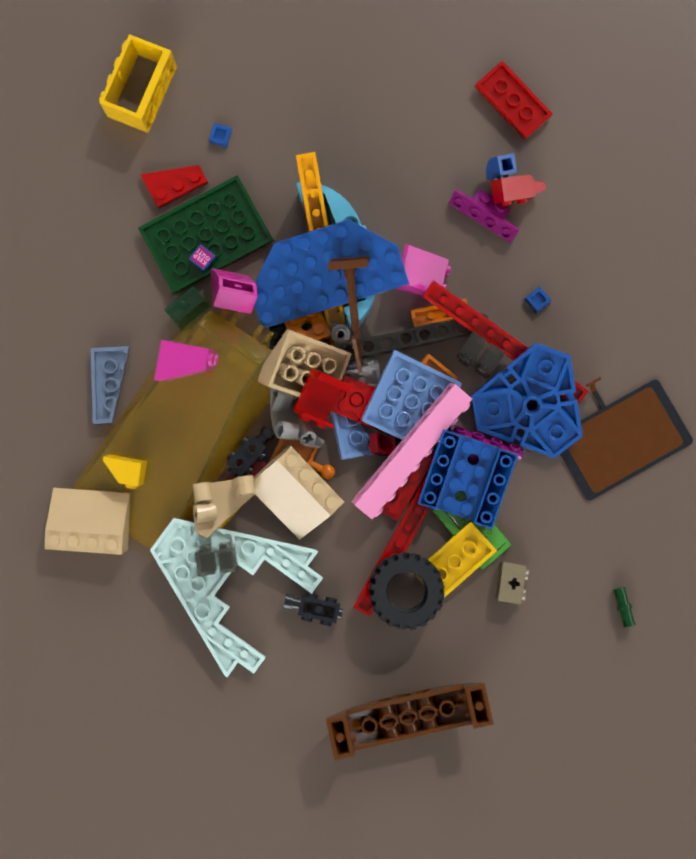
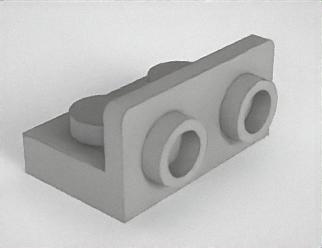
[344,358,380,387]

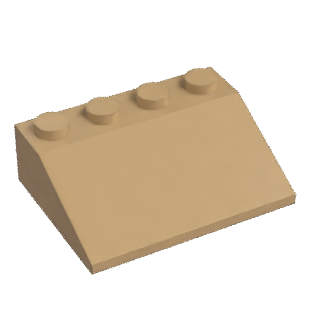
[258,329,352,397]
[254,445,344,540]
[45,488,130,555]

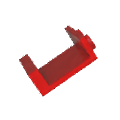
[293,368,352,429]

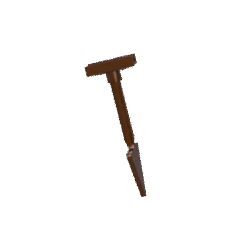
[327,256,370,373]

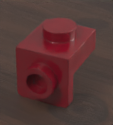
[368,433,397,456]

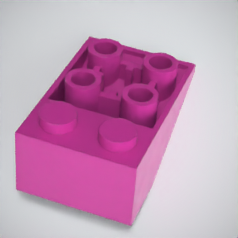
[211,268,258,314]

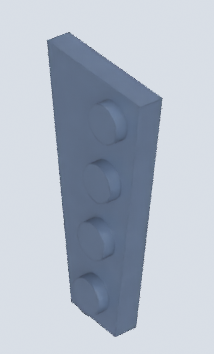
[90,346,130,425]

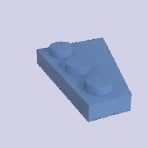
[331,412,375,460]

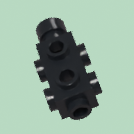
[226,425,276,477]
[283,592,343,626]

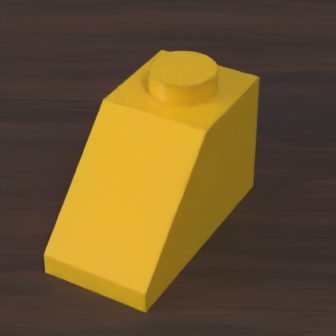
[103,454,147,489]

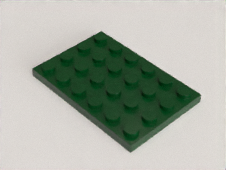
[138,175,274,295]

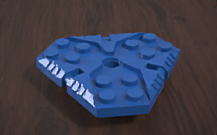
[471,342,583,458]

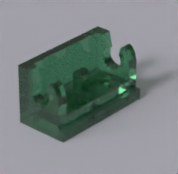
[165,286,210,330]

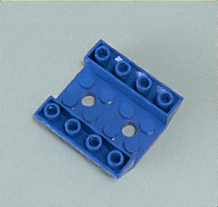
[418,429,518,529]

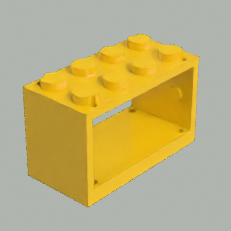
[99,34,177,133]

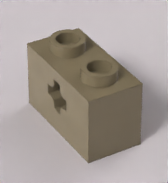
[495,562,529,605]

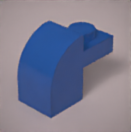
[486,153,517,181]

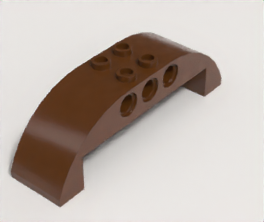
[326,683,494,760]

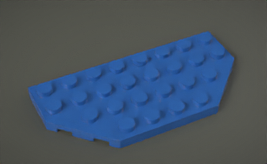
[254,219,410,329]

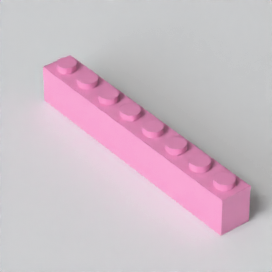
[351,383,472,519]

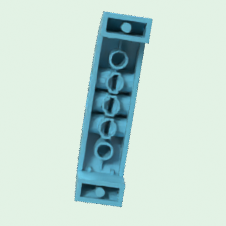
[296,182,376,332]

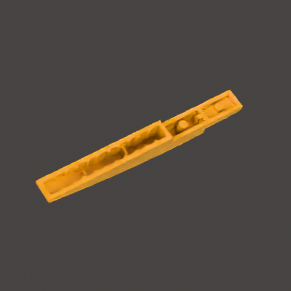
[295,151,349,347]

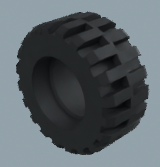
[369,552,445,630]

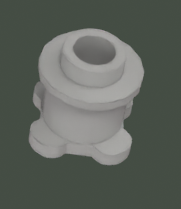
[330,321,350,343]

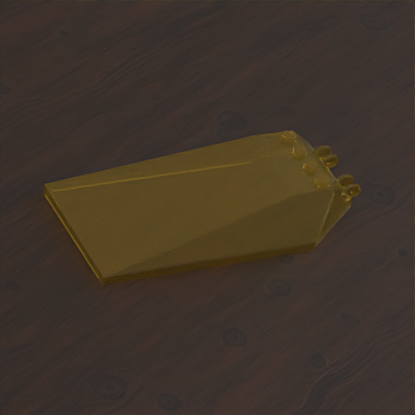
[71,309,274,549]

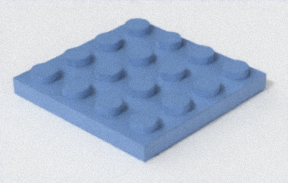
[360,350,462,440]

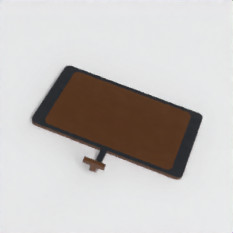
[560,377,693,501]

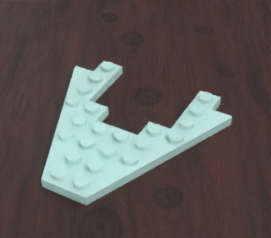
[150,518,323,677]

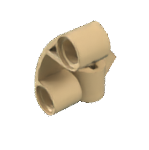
[193,475,255,539]

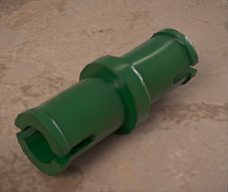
[613,587,636,628]

